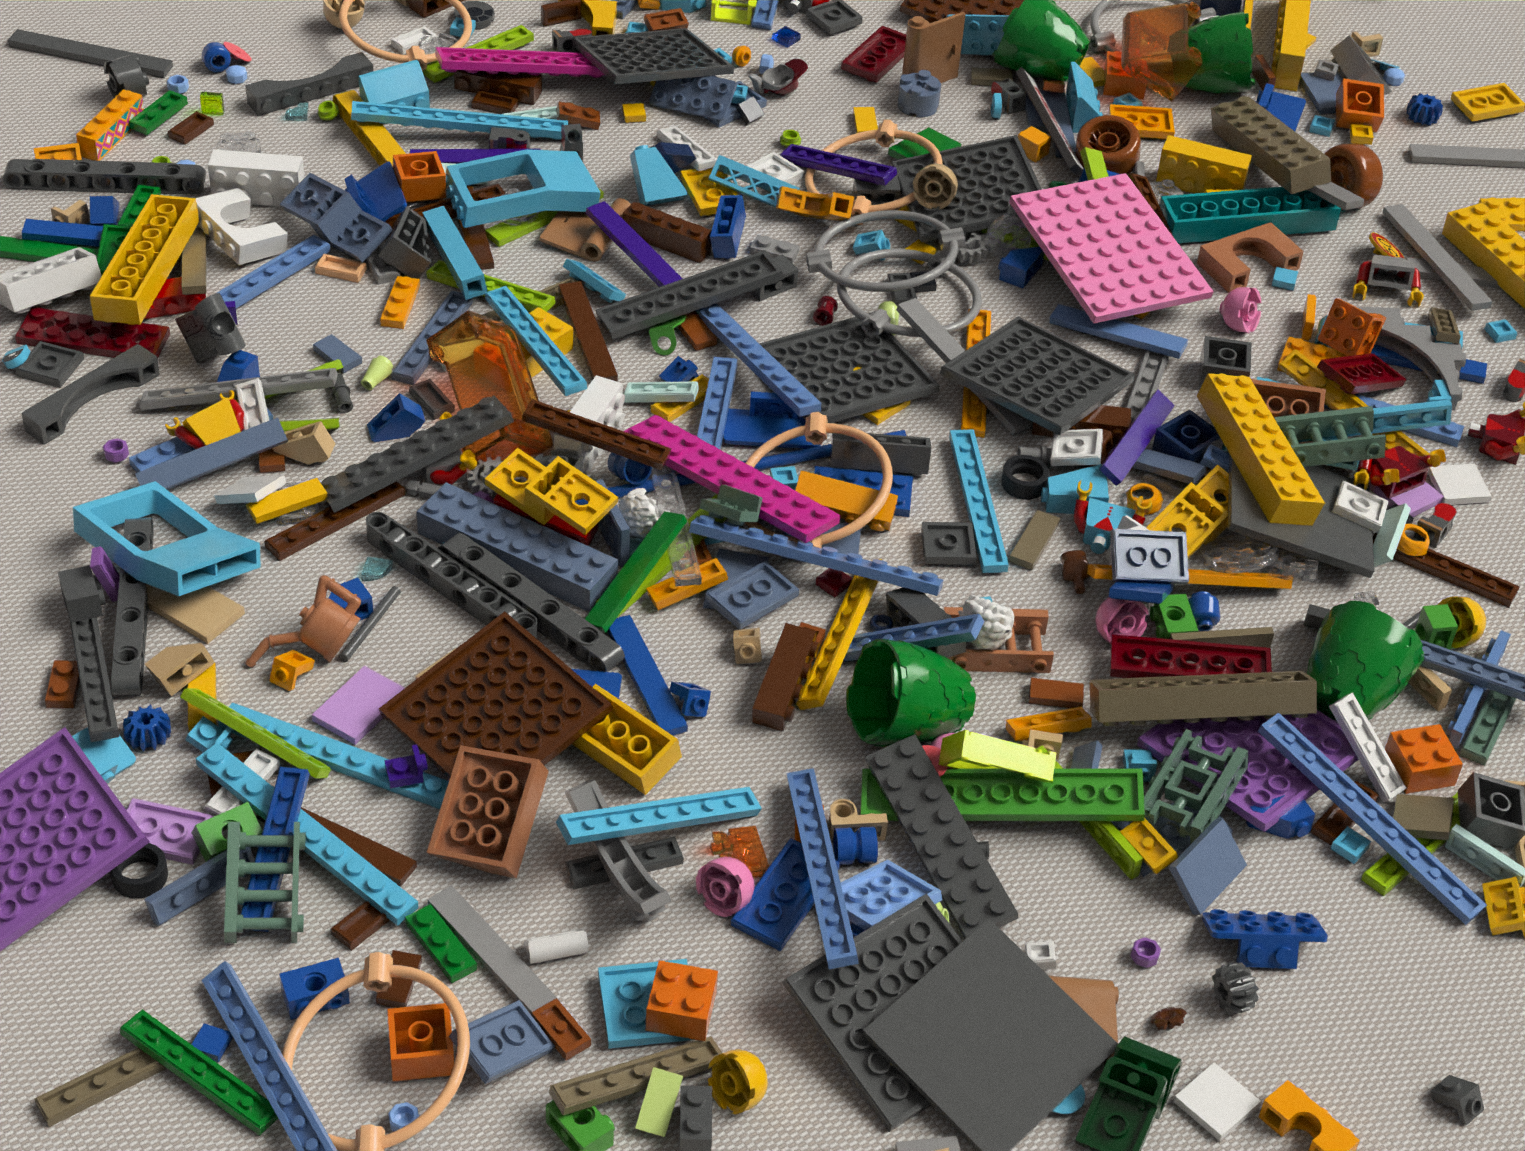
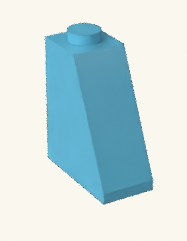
[630,145,687,206]
[1041,464,1109,514]

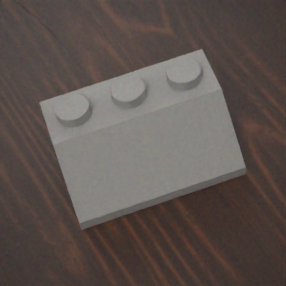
[1330,35,1392,94]

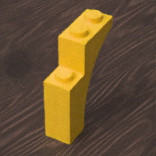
[558,0,617,36]

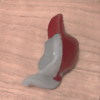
[748,59,808,95]

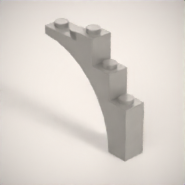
[1357,307,1466,411]
[565,780,671,923]

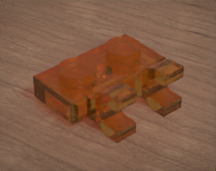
[710,825,769,878]

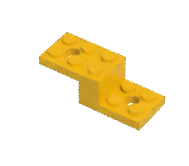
[485,448,618,535]
[1146,464,1229,559]

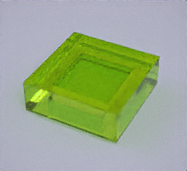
[200,92,225,115]

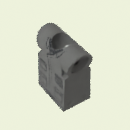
[175,293,246,362]

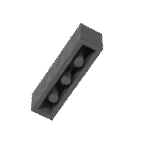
[830,433,932,476]
[886,587,966,658]

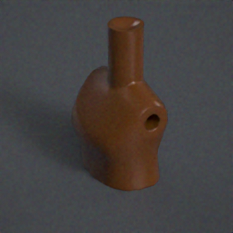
[1060,550,1091,594]

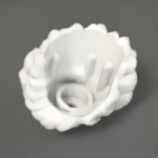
[619,488,664,538]
[958,594,1014,650]

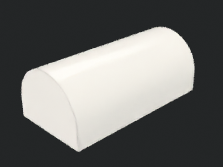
[524,929,589,964]

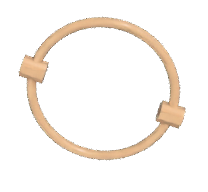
[339,0,472,71]
[805,120,943,225]
[745,412,893,548]
[282,952,470,1151]

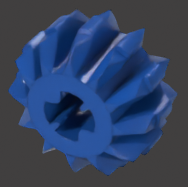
[1406,93,1443,126]
[123,704,171,752]

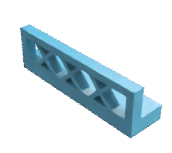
[709,155,800,213]

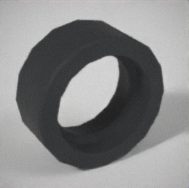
[1001,455,1049,500]
[110,843,168,898]

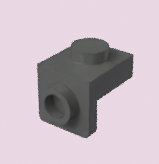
[1430,1075,1484,1125]

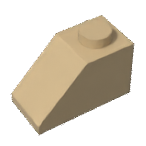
[272,421,335,465]
[145,643,215,697]

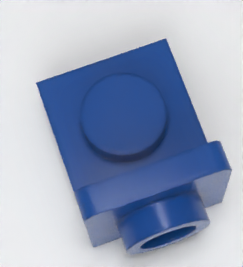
[659,356,699,382]
[669,681,711,717]

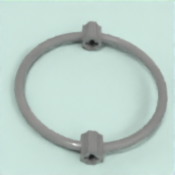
[1089,0,1216,71]
[806,210,965,292]
[837,249,982,338]

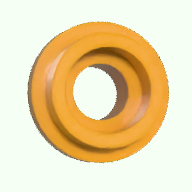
[732,45,751,67]

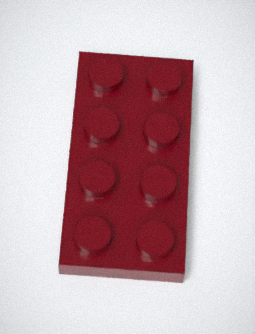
[841,26,906,83]
[1317,353,1407,395]

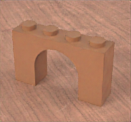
[1197,222,1304,293]

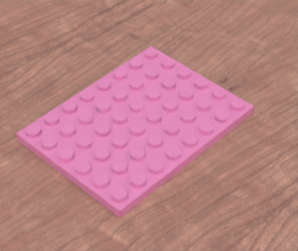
[1009,173,1214,324]

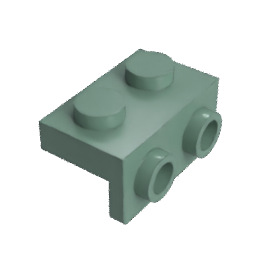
[700,485,762,526]

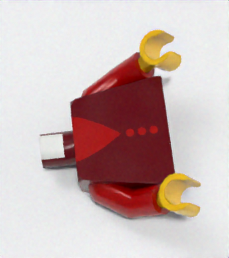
[1467,402,1525,465]
[1369,446,1446,499]

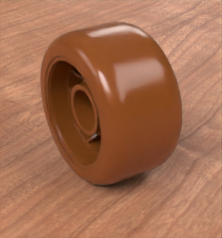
[1076,115,1141,175]
[1324,144,1383,210]

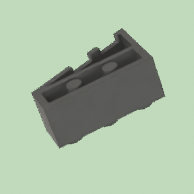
[378,206,431,279]

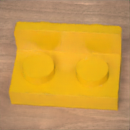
[1482,877,1525,938]

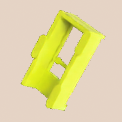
[711,0,757,25]
[938,730,1056,783]

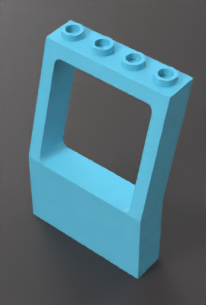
[445,149,601,228]
[73,481,261,596]

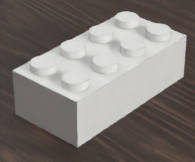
[208,149,304,207]
[0,247,102,313]
[554,375,625,473]

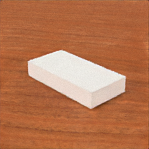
[391,26,437,55]

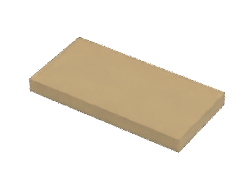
[147,584,245,644]

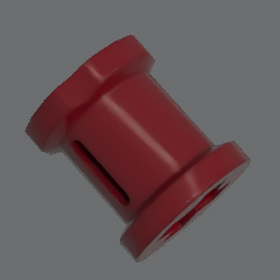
[813,296,838,326]

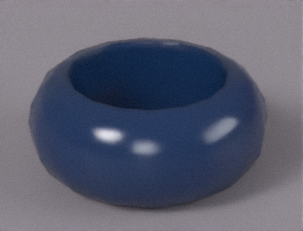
[869,614,893,632]

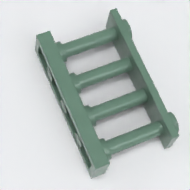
[1275,406,1386,467]
[224,822,306,943]

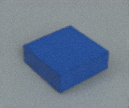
[191,1023,233,1062]

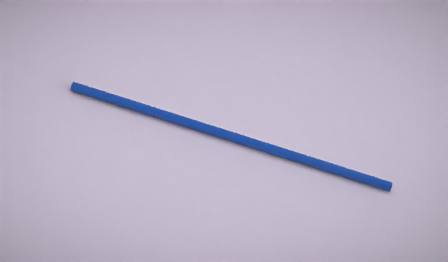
[575,430,907,505]

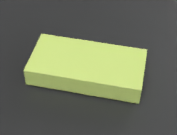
[635,1067,683,1137]

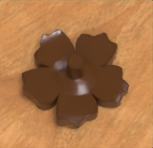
[1150,1007,1187,1030]

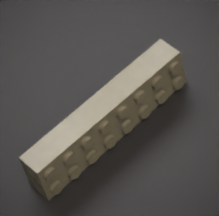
[1211,96,1331,194]
[1089,671,1317,726]

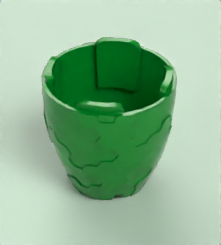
[992,0,1090,82]
[1170,11,1255,94]
[1307,600,1425,721]
[846,639,976,747]

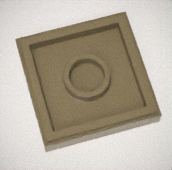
[1393,794,1454,840]

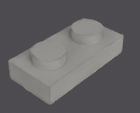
[750,235,800,263]

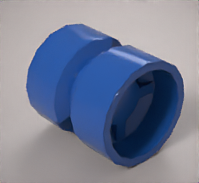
[607,453,652,485]
[833,826,878,865]

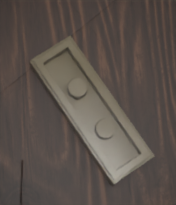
[1009,510,1060,570]

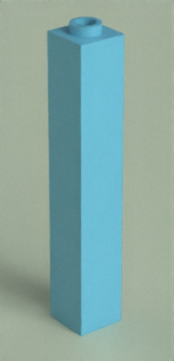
[422,206,487,300]

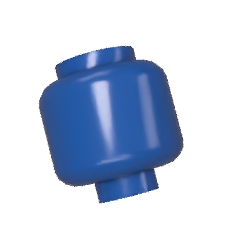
[201,42,231,73]
[1188,591,1220,631]

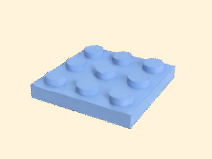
[841,860,942,930]

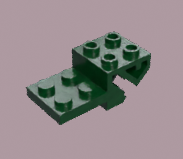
[1075,1036,1182,1151]

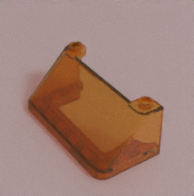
[1121,2,1202,102]
[426,310,553,466]

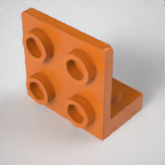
[1318,298,1386,356]

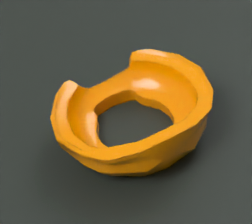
[1126,483,1163,515]
[1397,524,1430,556]

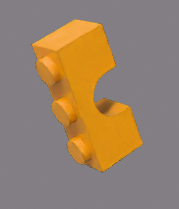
[1259,1080,1360,1151]

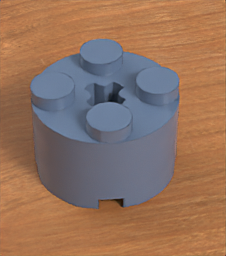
[897,70,941,118]

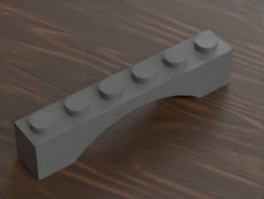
[245,52,373,116]
[22,344,160,445]

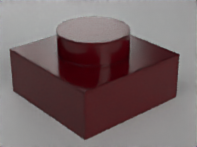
[815,568,852,598]

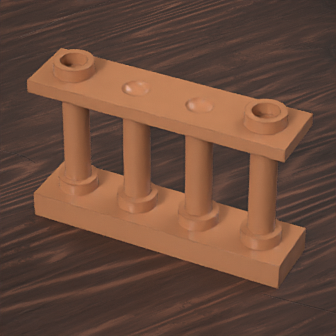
[944,607,1054,673]

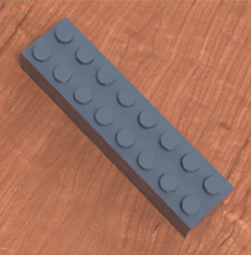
[416,482,618,612]

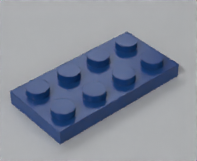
[814,466,913,517]

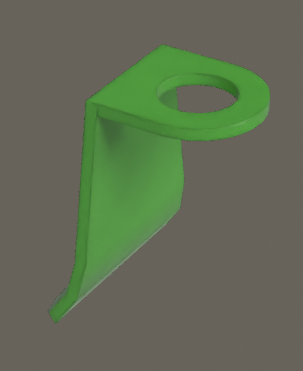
[649,315,686,355]

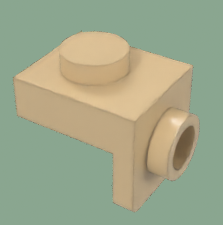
[51,200,90,224]

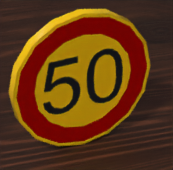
[1369,232,1405,259]

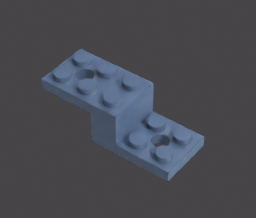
[280,173,393,263]

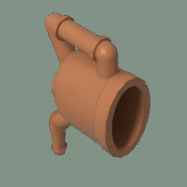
[245,575,361,668]

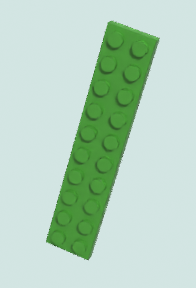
[861,768,1145,821]

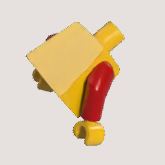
[165,390,244,449]

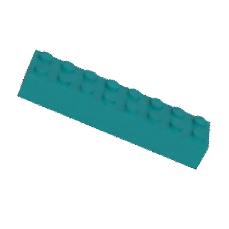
[1159,187,1341,244]

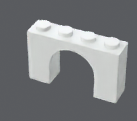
[196,188,288,265]

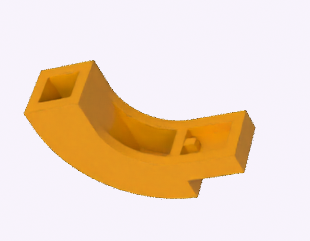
[776,186,854,221]

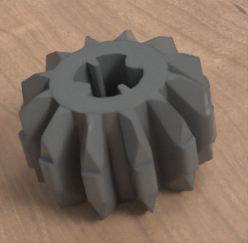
[1212,962,1259,1014]

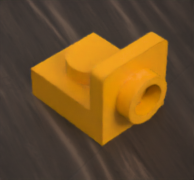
[269,650,315,691]

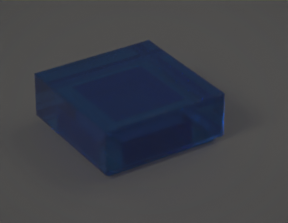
[772,26,801,48]

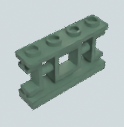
[1144,729,1248,844]

